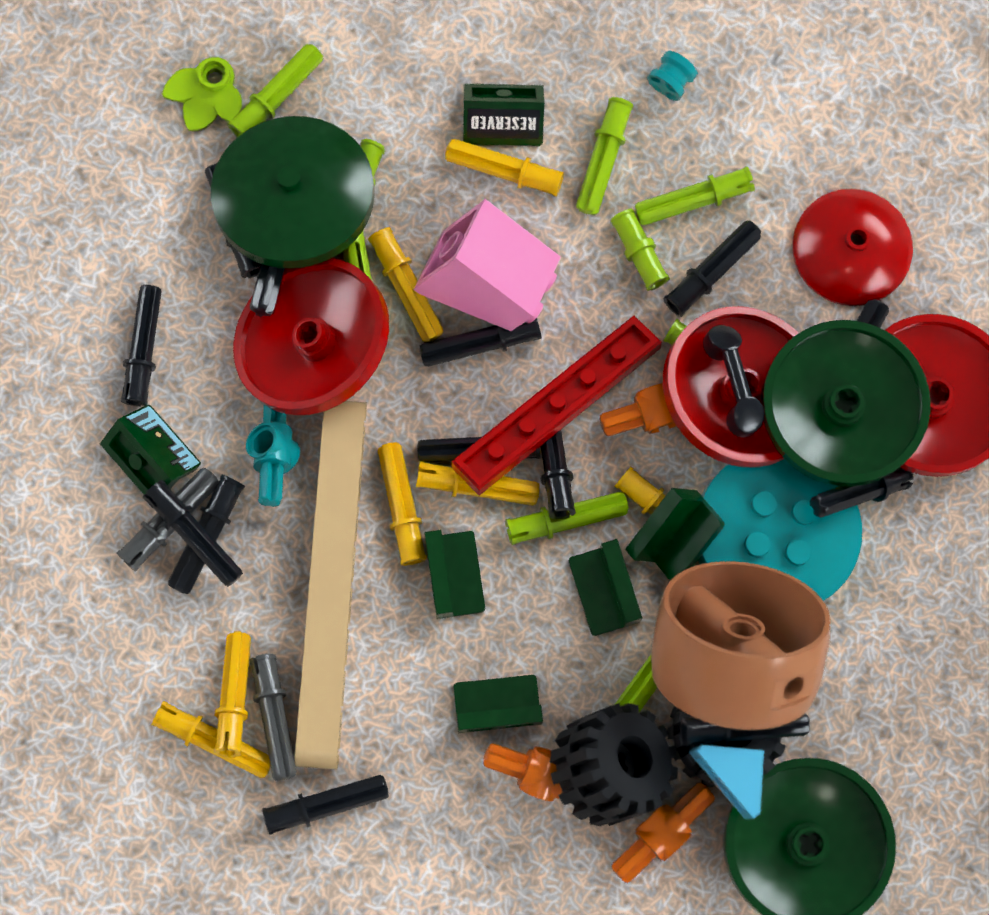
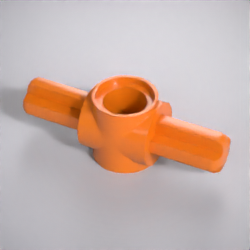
[600,383,676,436]
[483,743,563,801]
[611,782,715,883]

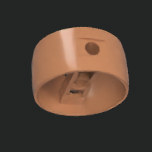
[651,561,830,730]

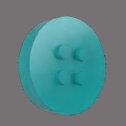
[698,459,862,601]

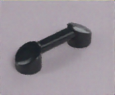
[703,325,764,438]

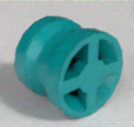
[647,50,698,101]

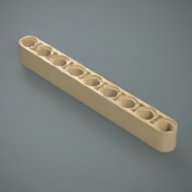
[294,401,367,770]

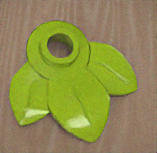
[162,57,242,132]

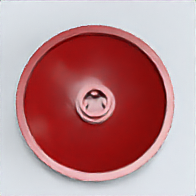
[233,258,389,415]
[663,306,799,467]
[885,314,989,477]

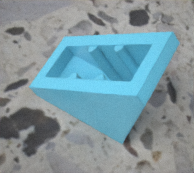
[688,745,764,819]

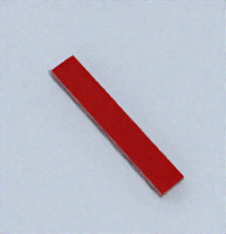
[451,315,662,496]

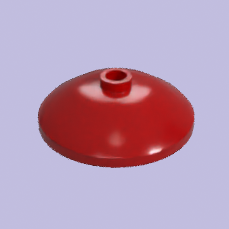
[792,189,913,306]

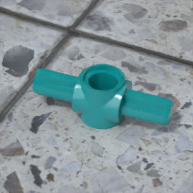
[246,405,300,507]

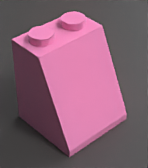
[413,199,561,331]

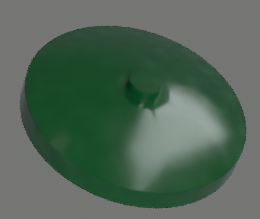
[210,116,375,268]
[761,320,931,486]
[723,758,896,915]

